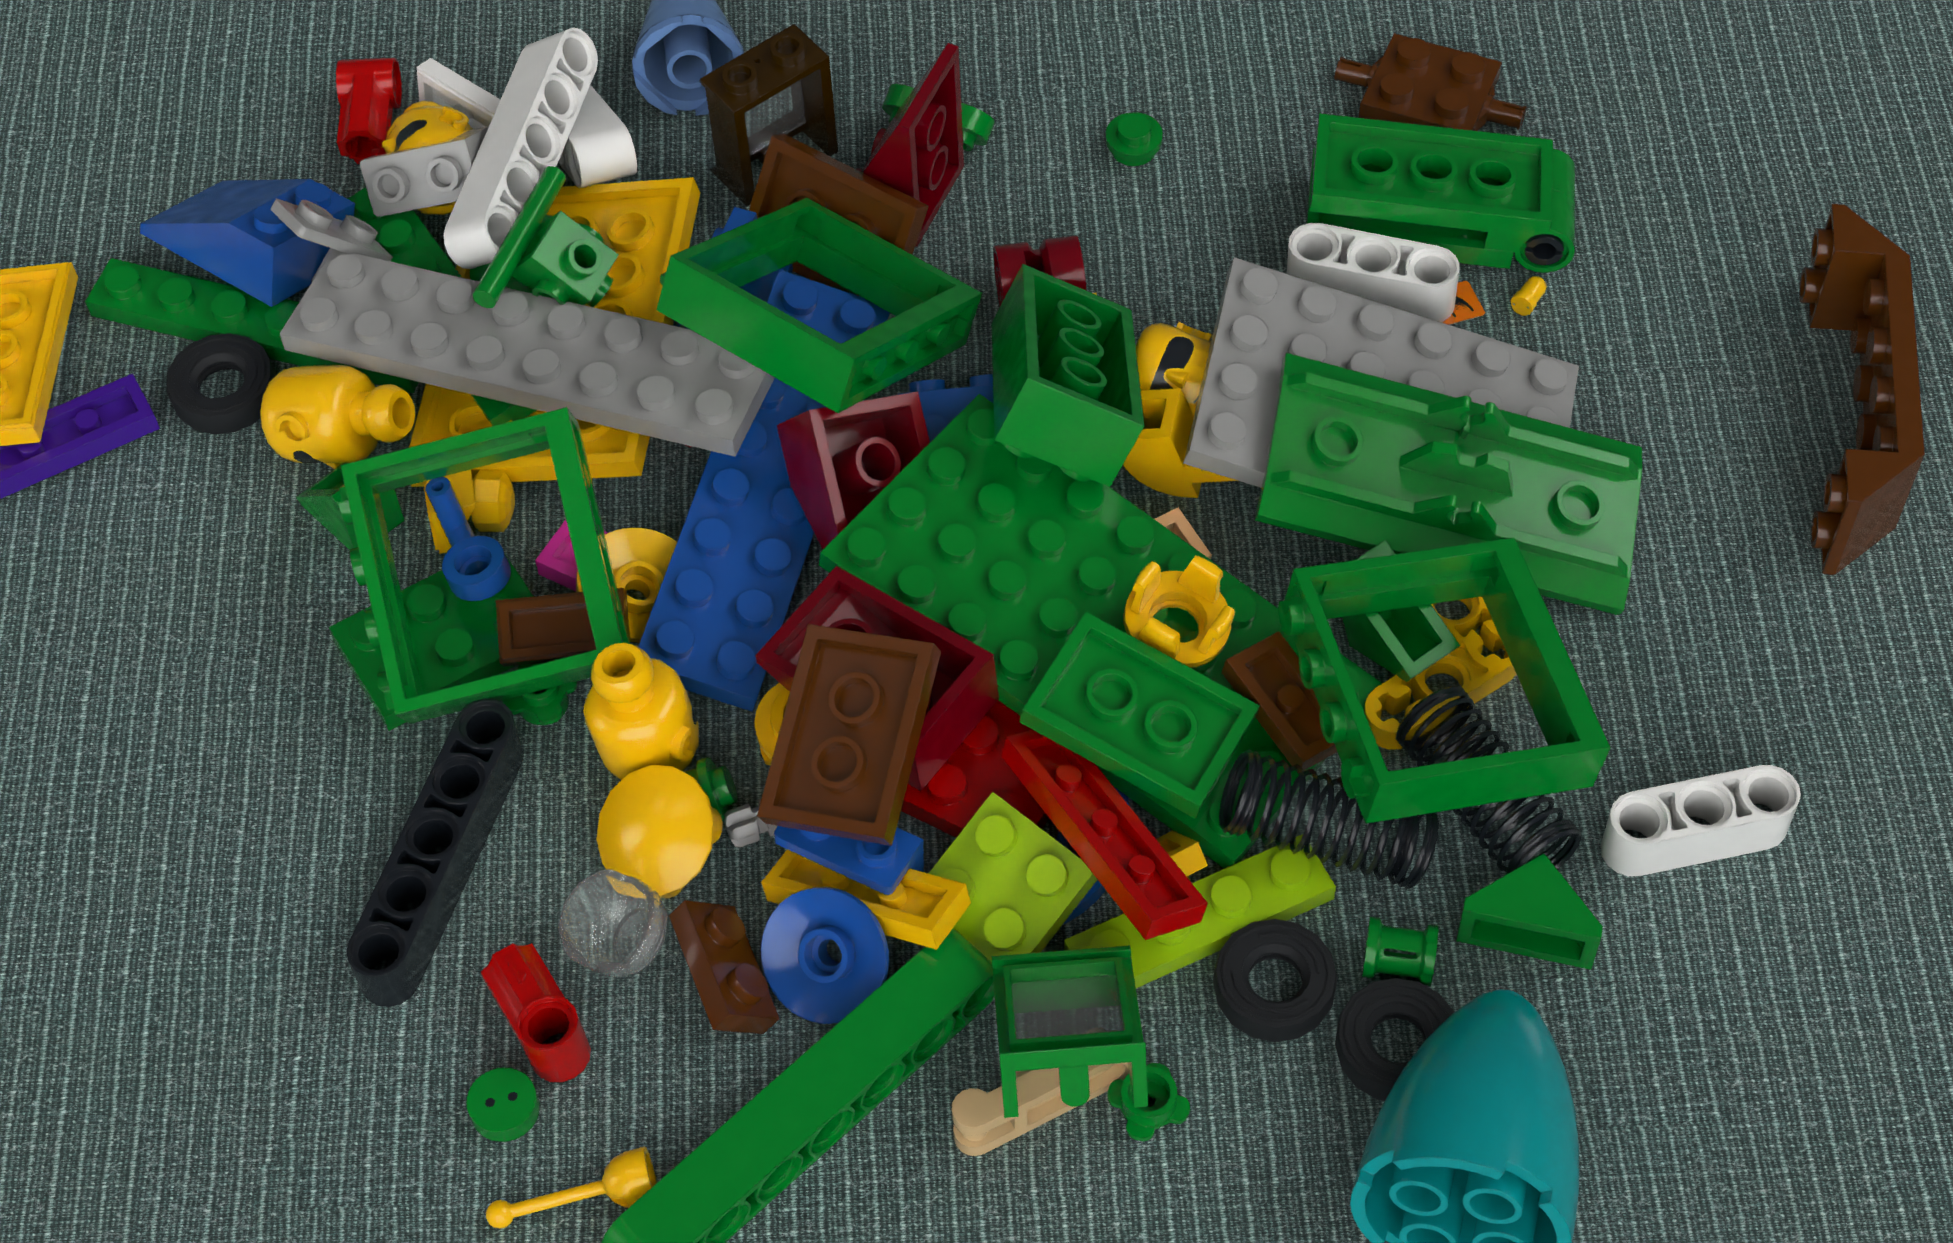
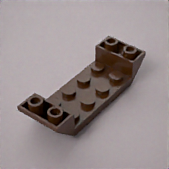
[1799,204,1925,575]

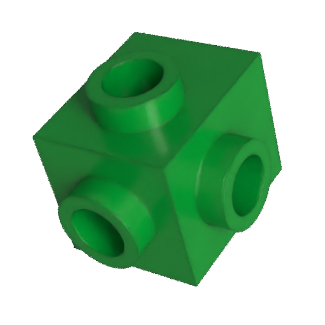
[512,211,619,307]

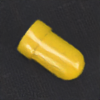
[1511,276,1547,316]

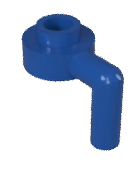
[425,477,511,601]

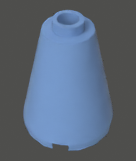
[632,0,744,116]

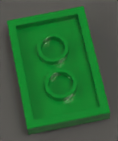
[329,554,534,731]
[1019,612,1260,819]

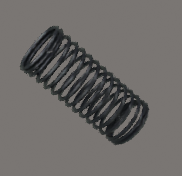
[1396,686,1582,875]
[1219,749,1439,889]

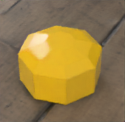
[471,470,515,532]

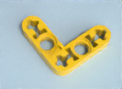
[1364,597,1517,750]

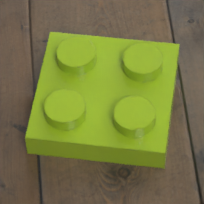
[928,792,1098,962]

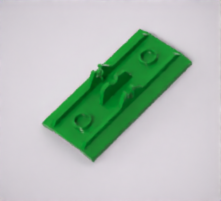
[1255,353,1642,615]

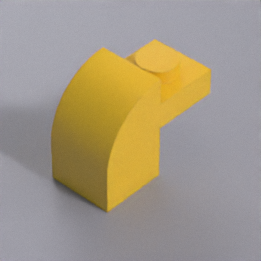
[1123,388,1238,498]

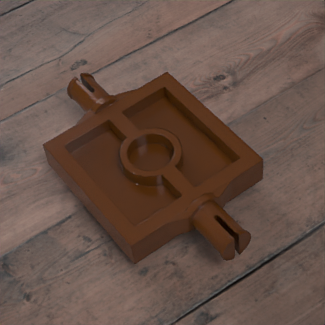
[1334,33,1527,131]

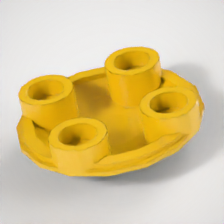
[596,765,723,898]

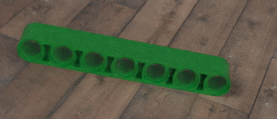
[602,929,995,1243]

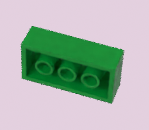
[991,264,1144,487]

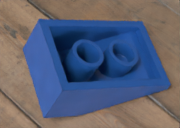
[140,179,355,307]

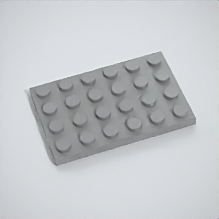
[1183,257,1579,488]

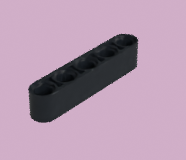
[346,699,524,1007]

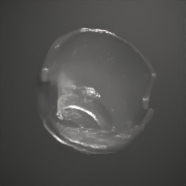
[558,869,669,978]

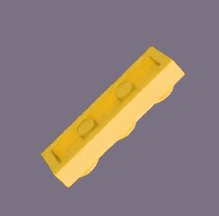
[761,849,971,950]

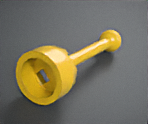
[486,1146,657,1229]

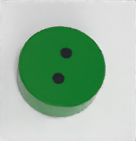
[466,1068,540,1142]

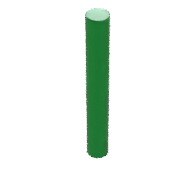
[473,166,566,308]

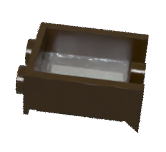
[700,24,838,207]

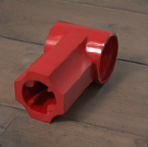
[336,57,402,164]
[481,943,591,1082]

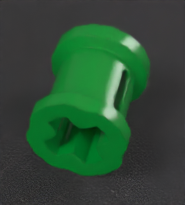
[1362,916,1439,987]

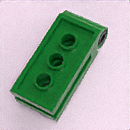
[1306,113,1575,273]

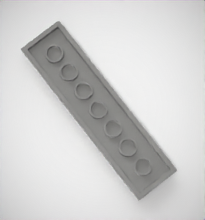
[280,249,775,457]

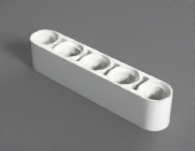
[444,28,598,269]

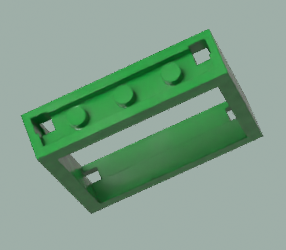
[656,198,982,413]
[338,407,630,724]
[1278,537,1611,824]

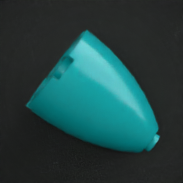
[1350,989,1579,1243]

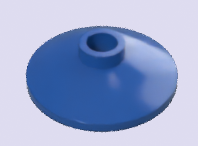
[761,887,889,1024]

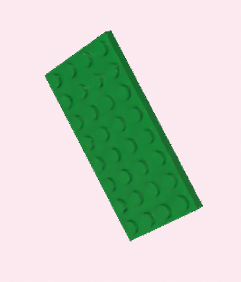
[819,393,1382,869]

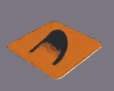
[1442,281,1485,325]

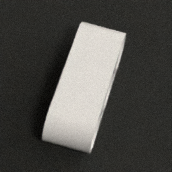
[558,85,637,188]
[1287,223,1459,322]
[1600,765,1801,876]

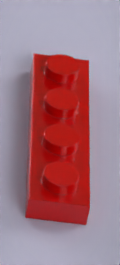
[1001,730,1208,940]

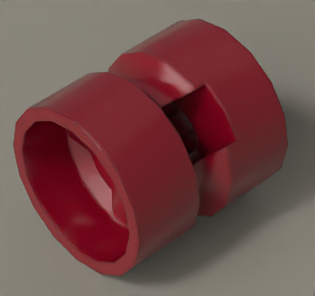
[993,235,1087,308]

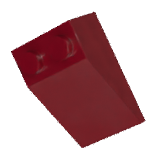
[856,43,964,247]
[777,391,930,549]
[755,566,999,791]

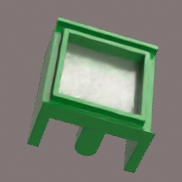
[991,945,1148,1118]

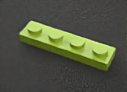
[1064,834,1336,988]

